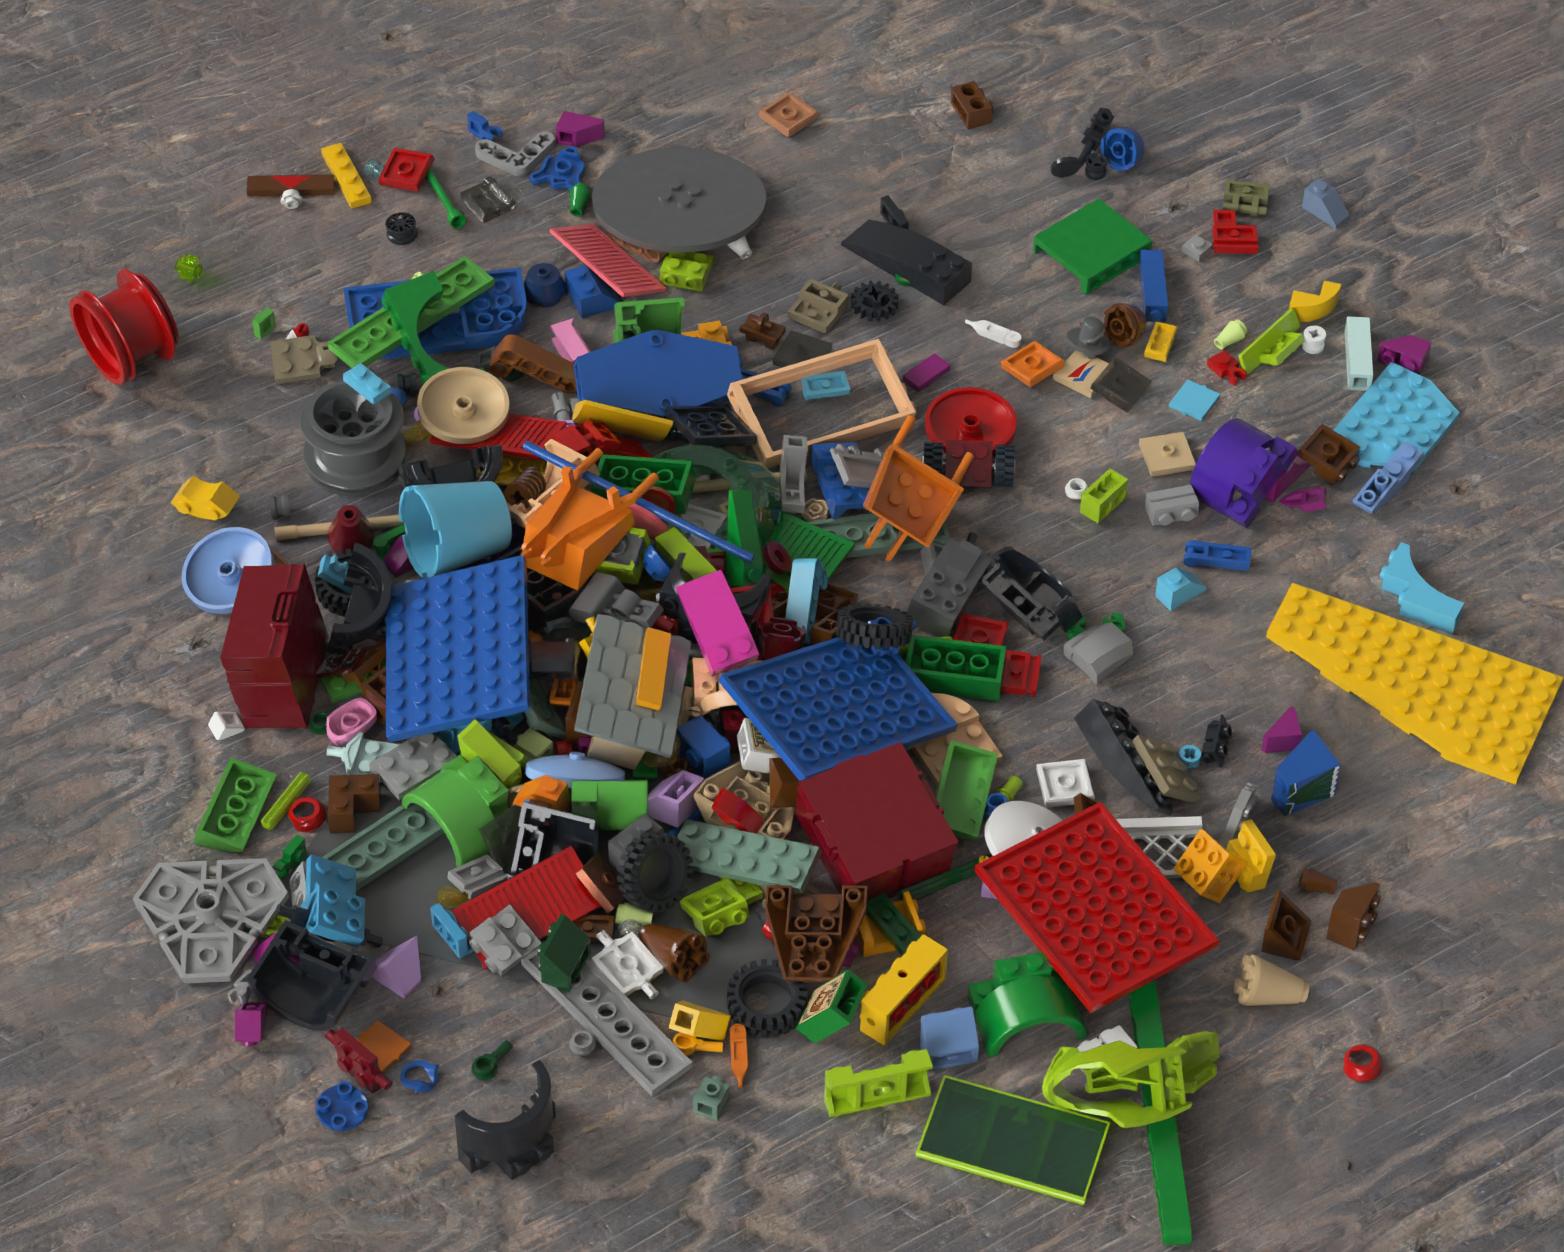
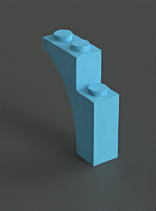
[1380,542,1464,634]

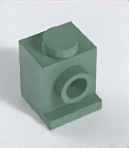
[693,1076,729,1121]

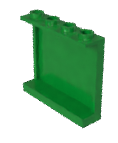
[1033,198,1152,295]

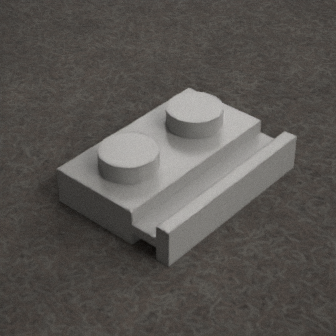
[447,855,508,900]

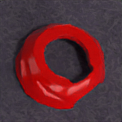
[287,796,327,832]
[1343,1044,1383,1082]

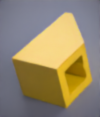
[669,1001,731,1041]

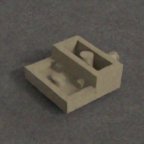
[788,278,849,334]

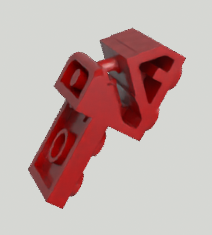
[553,419,652,468]

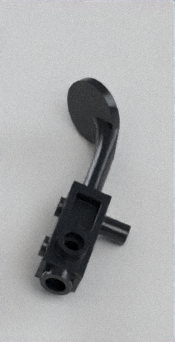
[1050,108,1115,177]

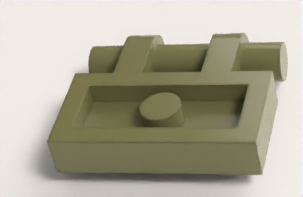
[1223,180,1269,217]

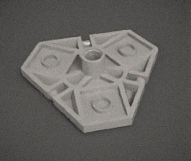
[133,858,289,983]

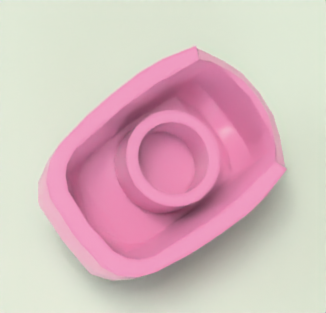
[326,698,377,746]

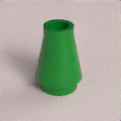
[570,183,591,216]

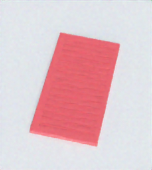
[549,224,667,297]

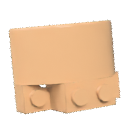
[507,439,600,529]

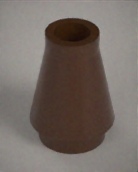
[1298,867,1337,894]

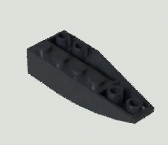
[1074,699,1173,815]

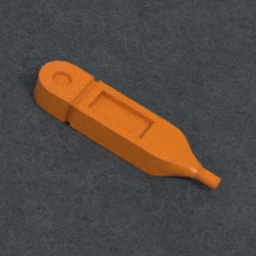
[730,1023,748,1088]

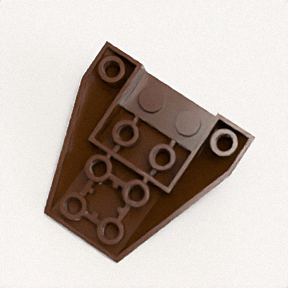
[765,885,868,982]

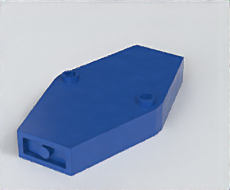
[573,330,745,420]

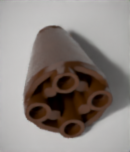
[639,924,710,983]

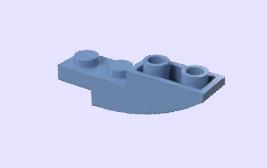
[1352,441,1424,514]

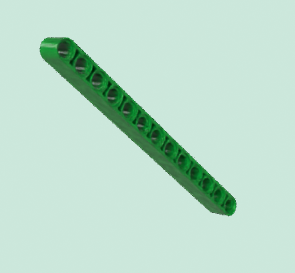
[1128,980,1192,1246]

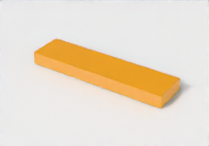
[635,627,671,711]

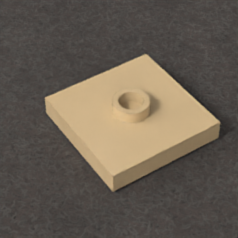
[1139,432,1196,477]

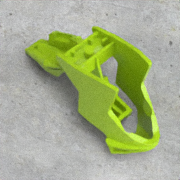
[1042,1031,1220,1128]

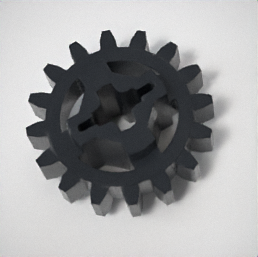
[851,281,899,322]

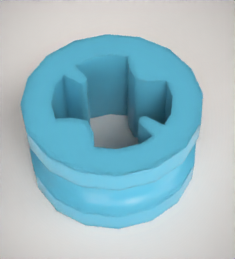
[1179,745,1201,770]

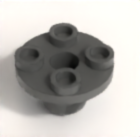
[1065,317,1111,359]

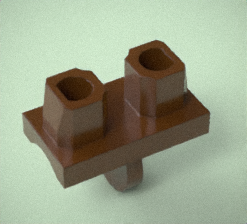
[740,313,786,350]

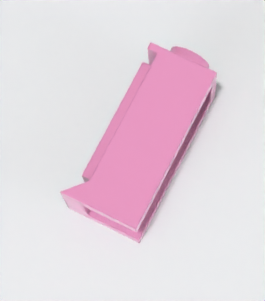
[551,318,591,363]

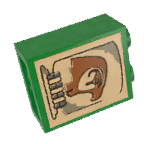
[796,969,868,1043]

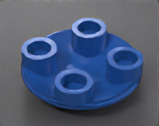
[316,1081,369,1131]

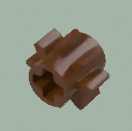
[663,757,694,778]

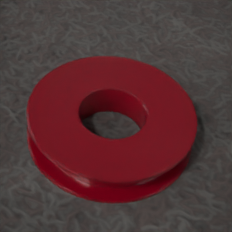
[762,541,792,575]

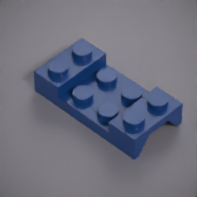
[809,442,872,519]

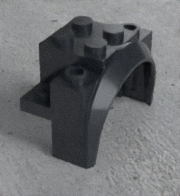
[659,553,770,644]

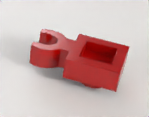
[1207,350,1247,386]

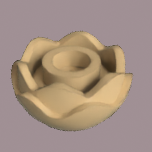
[801,498,830,522]

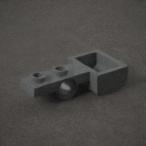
[569,572,664,628]

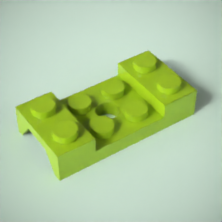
[824,1049,933,1117]

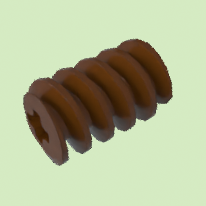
[504,467,547,509]

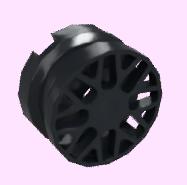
[385,212,418,245]

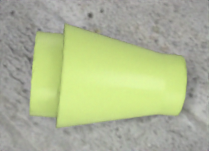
[1214,319,1247,350]
[615,902,653,927]

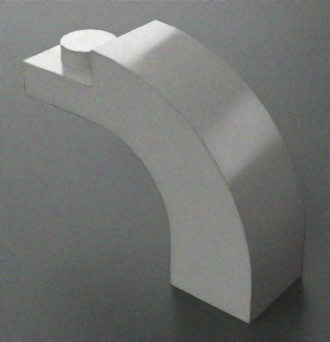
[779,435,808,514]

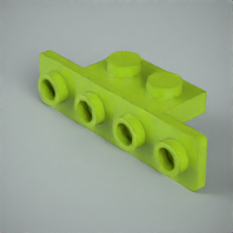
[1238,309,1304,374]

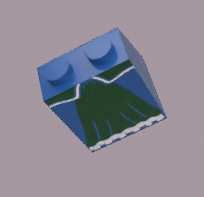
[1271,730,1340,816]

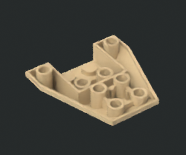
[693,761,795,840]

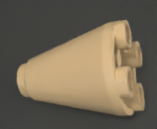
[1234,954,1309,1006]

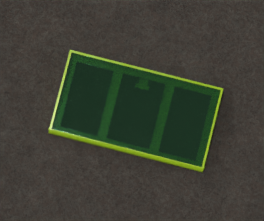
[915,1075,1111,1206]

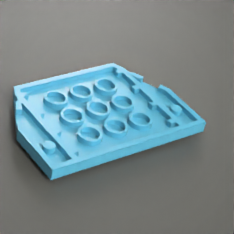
[1333,362,1460,473]

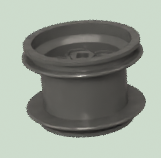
[299,381,407,496]

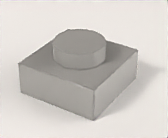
[1181,234,1213,262]

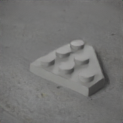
[1220,782,1258,849]

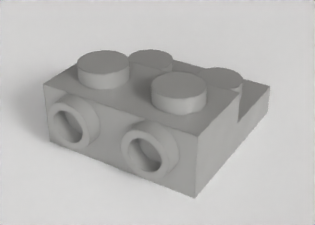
[469,905,541,977]

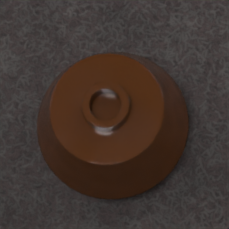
[1103,303,1146,347]

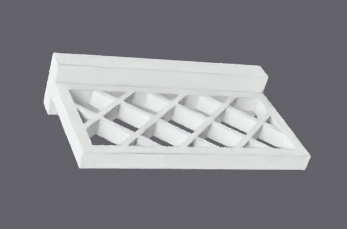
[1116,816,1202,878]

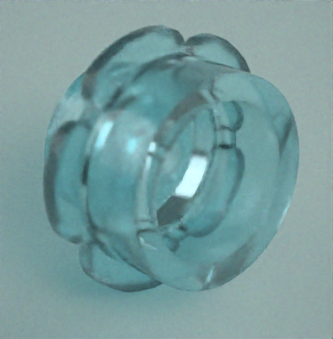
[364,158,384,179]

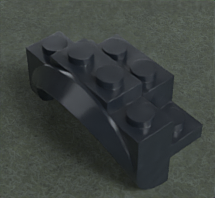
[980,546,1083,641]

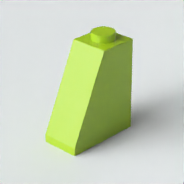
[458,719,522,789]

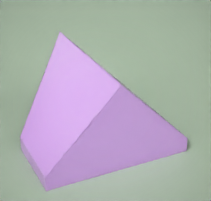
[372,936,421,999]

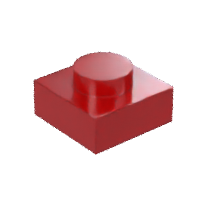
[1213,210,1236,225]

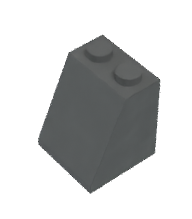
[608,814,670,894]

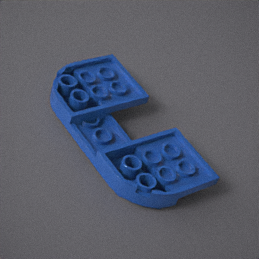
[343,268,527,359]

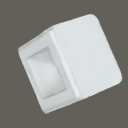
[208,712,245,740]

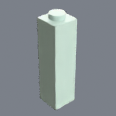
[1345,317,1373,391]

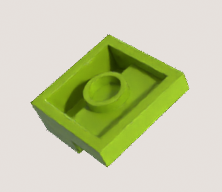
[660,252,714,292]
[680,879,750,937]

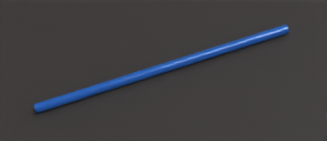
[523,440,755,563]

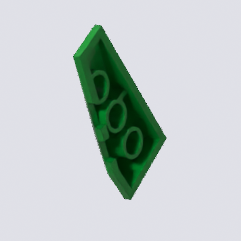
[726,490,766,587]

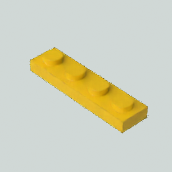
[321,143,372,209]

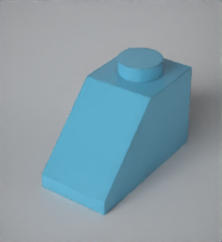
[1155,568,1207,611]

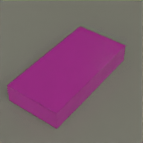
[902,353,951,392]

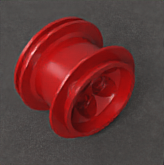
[69,269,179,385]

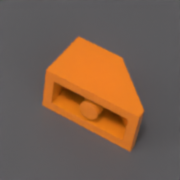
[513,775,570,811]

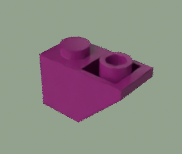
[555,111,605,148]
[1377,335,1432,375]

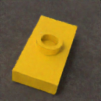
[1144,321,1178,362]

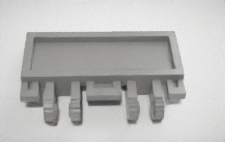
[830,443,885,488]

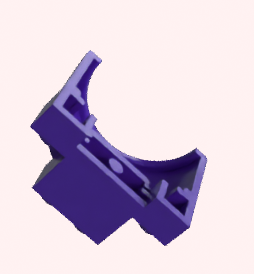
[1190,418,1299,529]

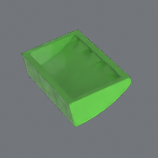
[935,740,998,839]

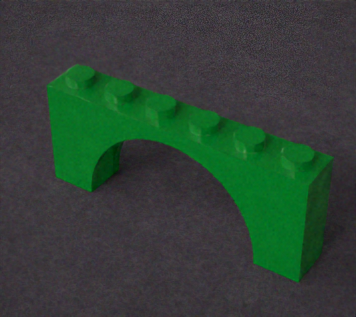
[382,271,485,385]

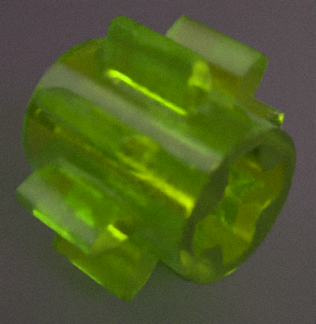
[175,253,203,282]

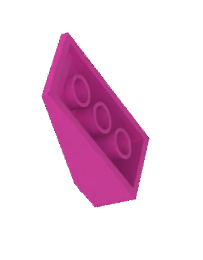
[675,570,759,677]

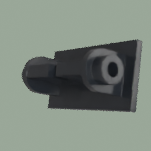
[1201,715,1232,768]

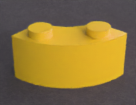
[170,475,240,520]

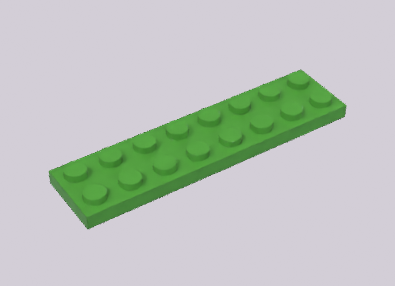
[327,256,495,368]

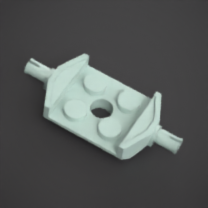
[327,732,400,783]

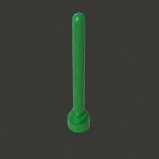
[427,168,467,229]

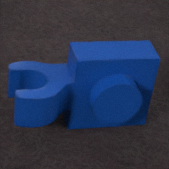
[467,111,503,142]

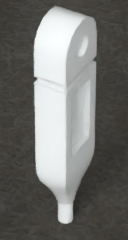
[965,319,1022,348]

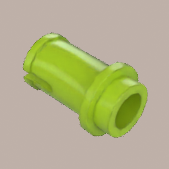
[996,776,1023,802]

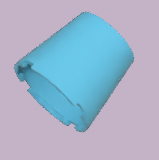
[399,481,512,578]

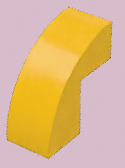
[1289,281,1341,322]

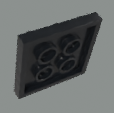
[665,405,757,448]

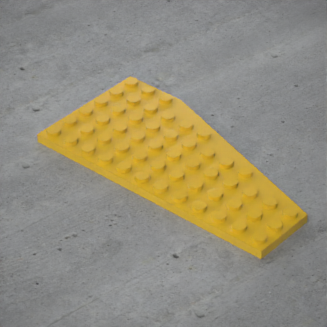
[1266,582,1563,785]

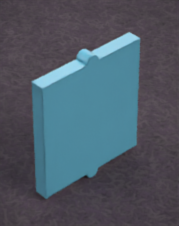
[1168,380,1220,421]

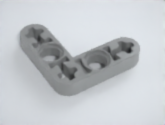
[475,132,555,177]

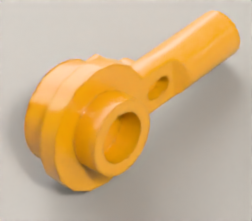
[672,1032,723,1056]

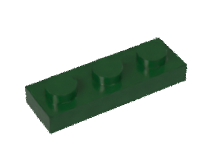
[866,892,921,956]

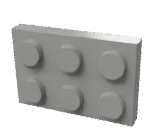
[369,732,457,800]

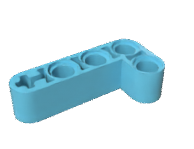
[785,558,828,644]

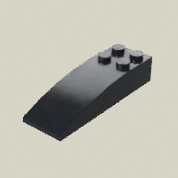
[841,219,972,306]

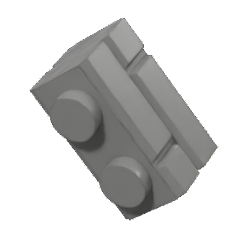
[1145,485,1199,526]

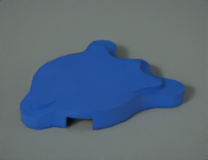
[529,146,585,191]

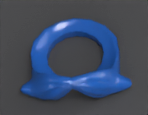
[400,1060,439,1094]

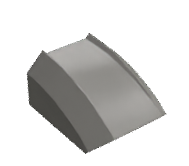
[1064,622,1133,685]

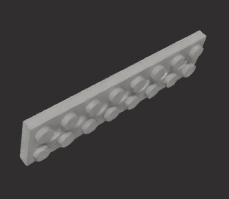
[521,947,693,1096]

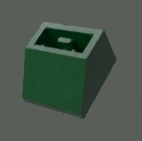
[537,914,591,992]

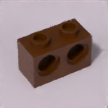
[950,81,994,129]

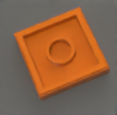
[1001,341,1065,388]

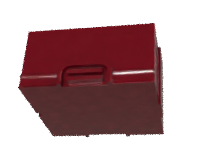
[220,563,329,729]
[795,742,959,901]

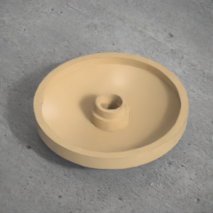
[417,367,509,444]

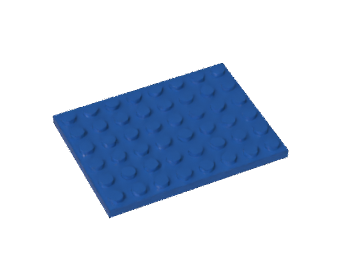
[386,556,530,743]
[718,637,958,781]

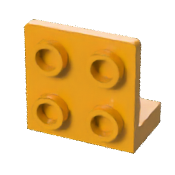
[1174,829,1248,903]

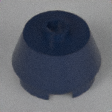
[523,263,566,307]

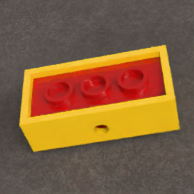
[859,934,948,1046]

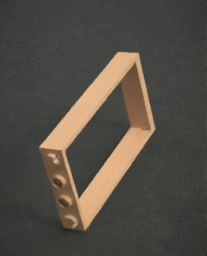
[727,339,916,470]

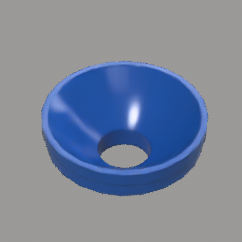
[642,544,672,582]

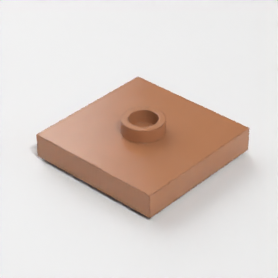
[759,92,819,138]

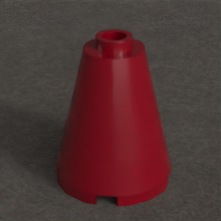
[328,505,375,554]
[758,617,806,661]

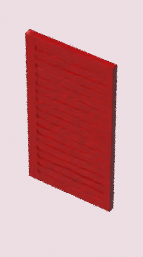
[429,414,567,459]
[451,846,602,970]

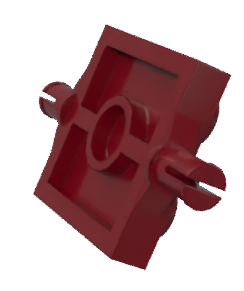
[325,1027,393,1094]

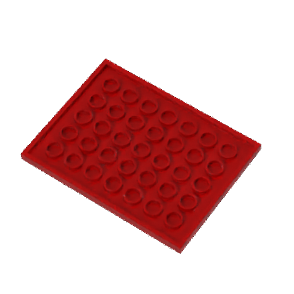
[975,802,1219,1013]

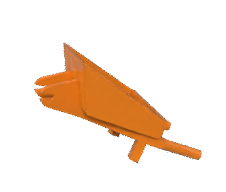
[863,415,974,562]
[521,448,659,591]

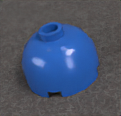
[1100,127,1145,171]

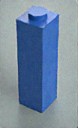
[1139,250,1168,322]

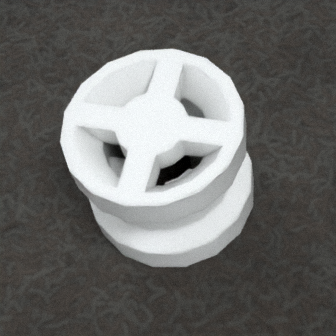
[1302,326,1326,354]

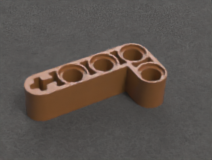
[489,334,577,394]

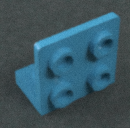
[430,903,474,959]

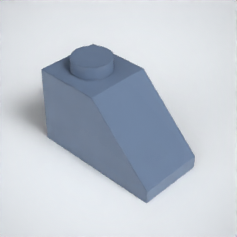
[1302,178,1350,229]

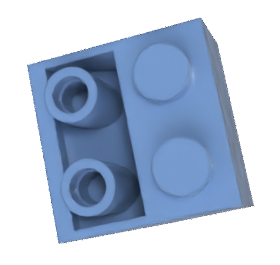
[920,1006,979,1071]

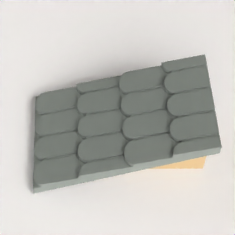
[574,614,691,770]

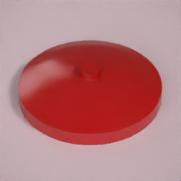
[925,387,1017,456]

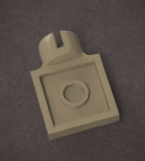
[270,335,339,384]

